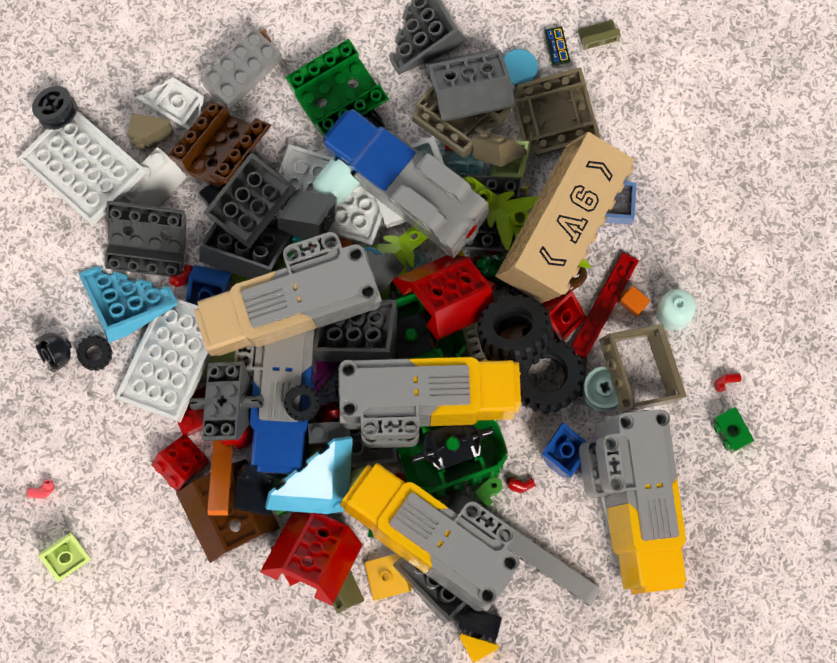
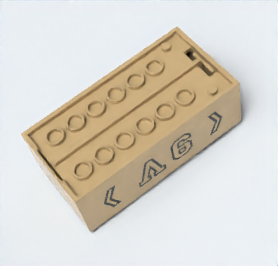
[495,131,635,303]

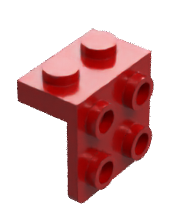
[151,435,209,492]

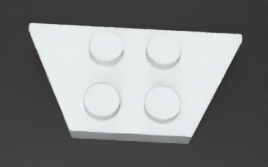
[137,77,205,131]

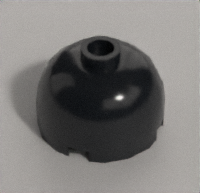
[35,333,72,372]

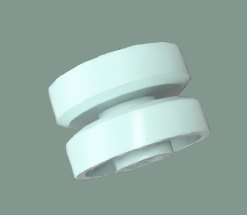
[582,366,619,413]

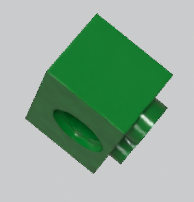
[712,407,755,454]

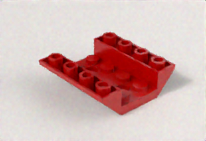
[393,255,494,340]
[260,512,363,606]

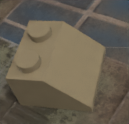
[127,113,173,150]
[472,130,527,167]

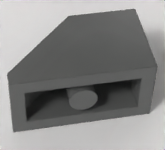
[308,422,351,445]

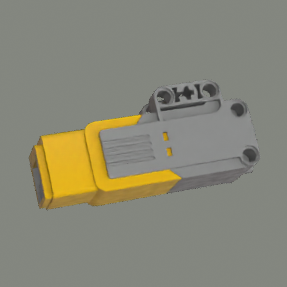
[339,357,521,448]
[579,410,687,595]
[340,463,520,612]

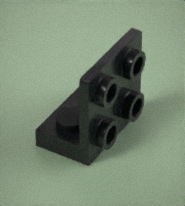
[233,464,282,516]

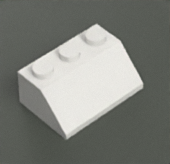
[124,147,187,207]

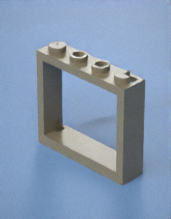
[599,324,687,413]

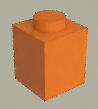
[619,286,651,318]

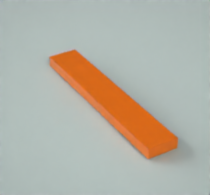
[207,441,233,515]

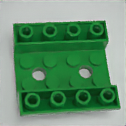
[285,39,389,137]

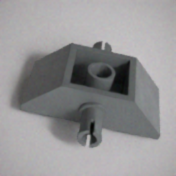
[190,361,264,441]

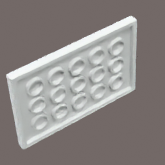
[18,111,147,226]
[274,144,383,247]
[115,299,211,423]

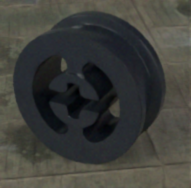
[32,86,77,130]

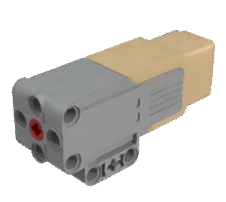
[194,232,382,356]

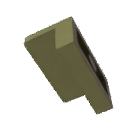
[578,20,621,50]
[333,570,364,614]

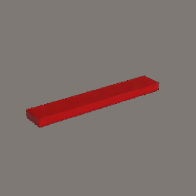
[571,252,639,359]

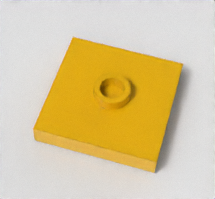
[365,554,411,601]

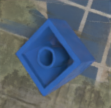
[186,265,232,306]
[541,423,592,477]

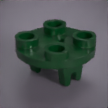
[476,252,508,289]

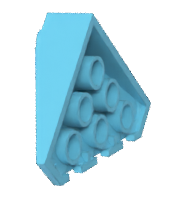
[78,266,178,343]
[265,436,352,514]

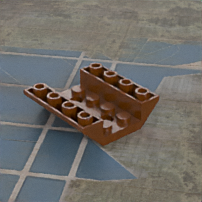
[168,100,271,188]
[176,459,280,563]

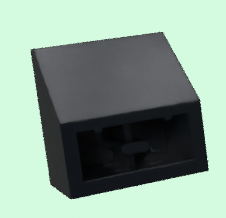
[457,606,502,643]

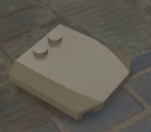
[514,67,601,156]
[412,76,511,157]

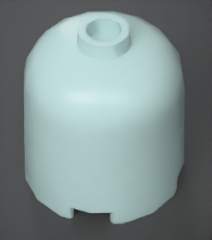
[313,156,360,205]
[656,289,696,331]

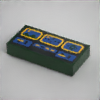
[544,26,570,66]

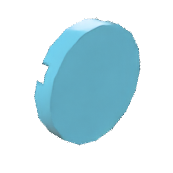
[504,49,538,86]

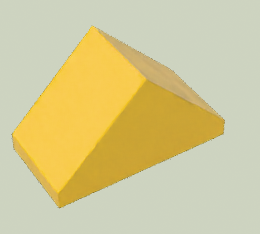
[459,634,499,663]

